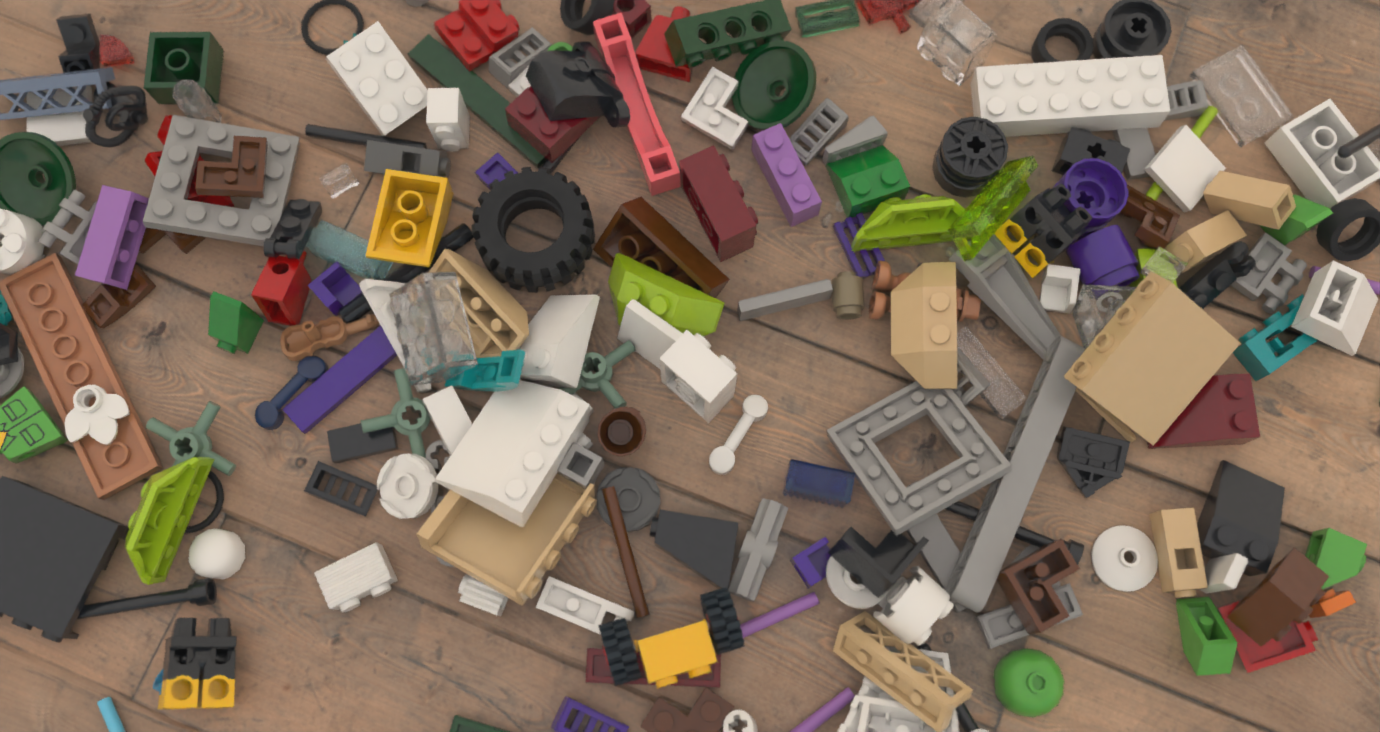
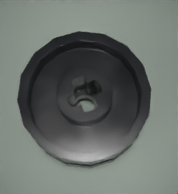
[1093,0,1172,59]

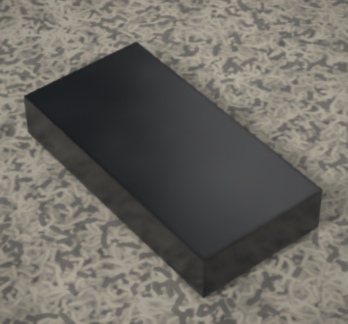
[327,423,398,464]

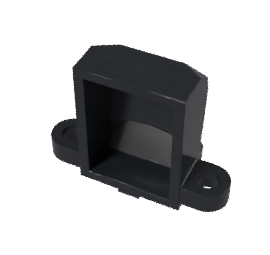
[526,41,630,128]

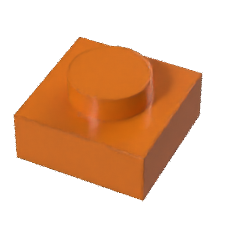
[1309,588,1356,618]

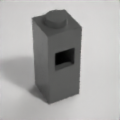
[364,140,451,178]

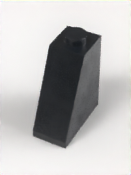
[650,509,739,589]

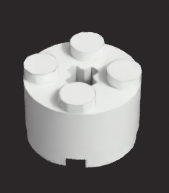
[0,208,45,275]
[873,566,954,646]

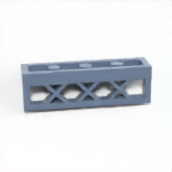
[0,67,115,120]

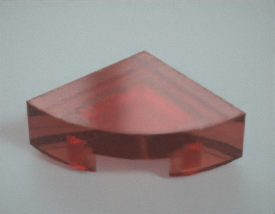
[100,35,134,67]

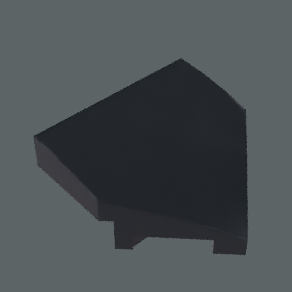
[1057,426,1130,498]

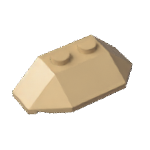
[428,249,529,358]
[891,262,957,389]

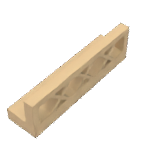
[833,611,973,732]

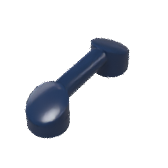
[255,356,329,430]

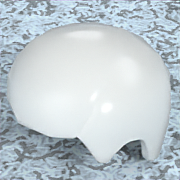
[189,529,245,579]

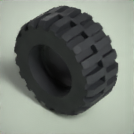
[471,167,595,293]

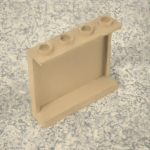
[1063,271,1240,445]
[417,473,597,606]

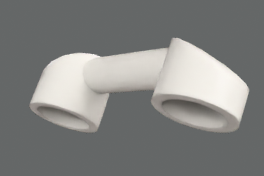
[709,395,768,475]

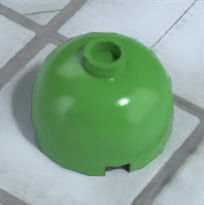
[993,648,1064,718]

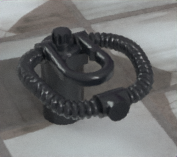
[83,81,148,148]

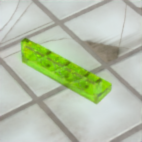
[948,156,1038,261]

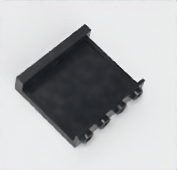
[0,476,129,642]

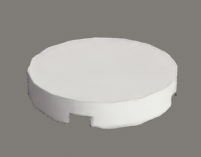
[377,454,439,519]

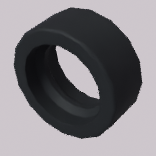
[560,0,615,35]
[1031,18,1094,63]
[1316,198,1380,262]

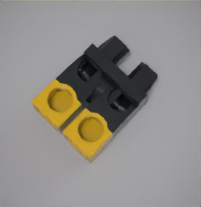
[993,184,1092,278]
[158,618,237,710]

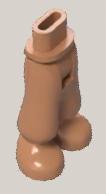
[869,260,981,322]

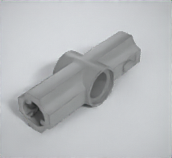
[728,498,788,602]

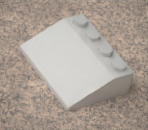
[435,380,590,528]

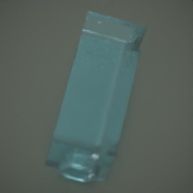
[306,219,393,280]

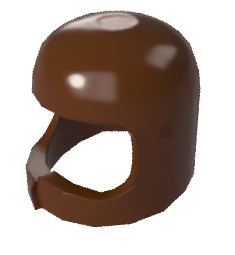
[597,407,646,457]

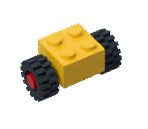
[598,587,744,688]

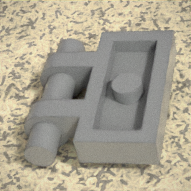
[38,189,97,265]
[1231,233,1307,314]

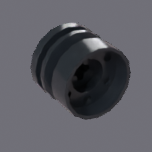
[932,116,1008,198]

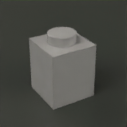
[557,442,605,489]

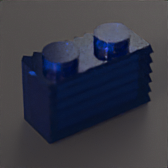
[782,459,855,509]

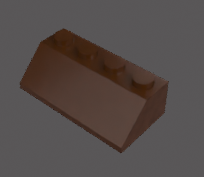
[593,197,730,298]

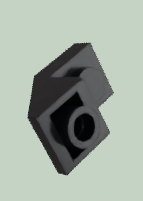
[56,13,100,73]

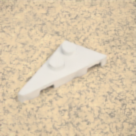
[359,279,431,393]

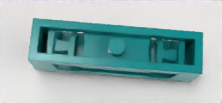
[1233,294,1317,381]

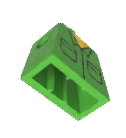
[0,386,68,464]

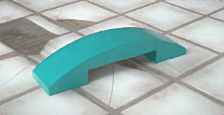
[445,350,526,392]

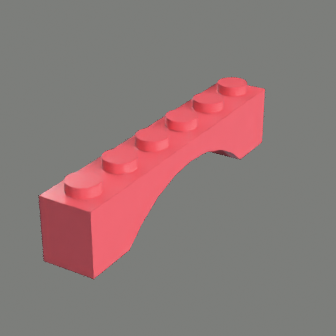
[593,13,681,196]

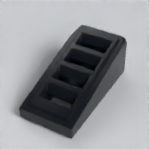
[304,461,378,517]

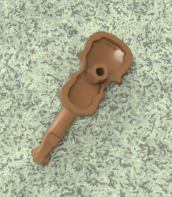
[280,314,380,361]

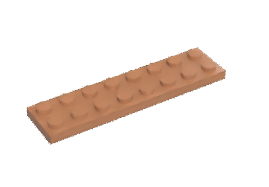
[0,253,163,500]

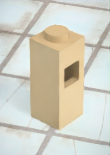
[1203,171,1296,230]
[1165,210,1247,273]
[1149,507,1208,598]

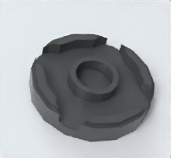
[596,467,661,532]

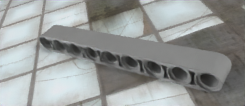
[946,336,1086,613]

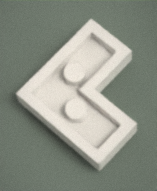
[681,67,748,150]

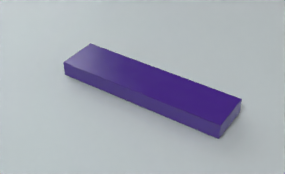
[282,325,397,434]

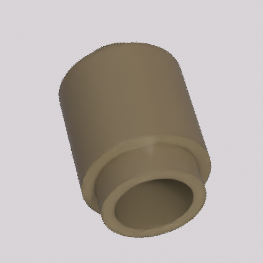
[831,271,865,320]

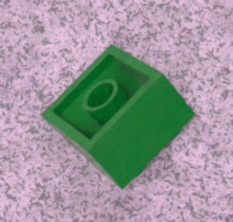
[826,145,910,218]

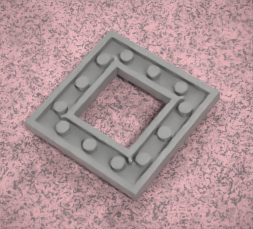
[143,115,300,246]
[826,381,1011,536]

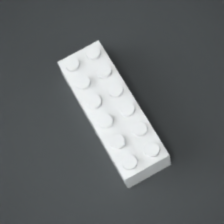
[971,55,1170,137]

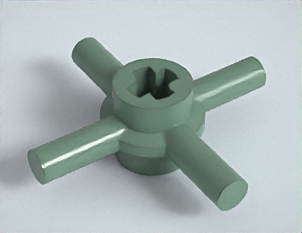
[559,340,636,409]
[360,368,431,458]
[146,401,236,476]

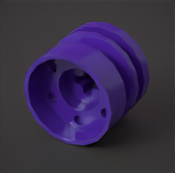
[1053,158,1129,240]

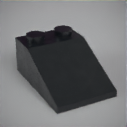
[1197,460,1285,577]

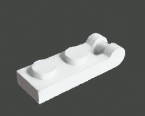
[536,576,635,635]

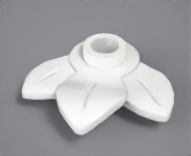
[65,385,129,445]

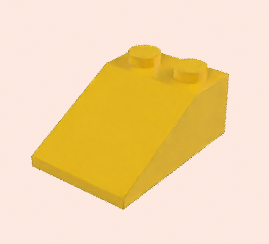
[365,169,453,267]

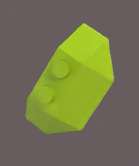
[851,194,980,252]
[608,253,725,337]
[125,457,215,585]

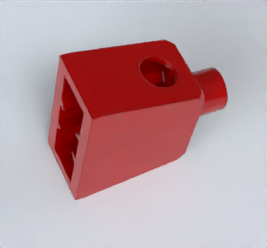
[635,6,693,83]
[251,251,311,326]

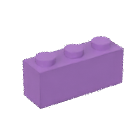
[751,123,822,227]
[75,185,149,290]

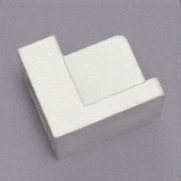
[1039,264,1080,314]

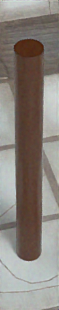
[602,486,649,618]

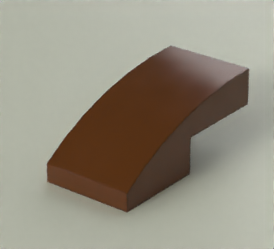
[82,264,156,328]

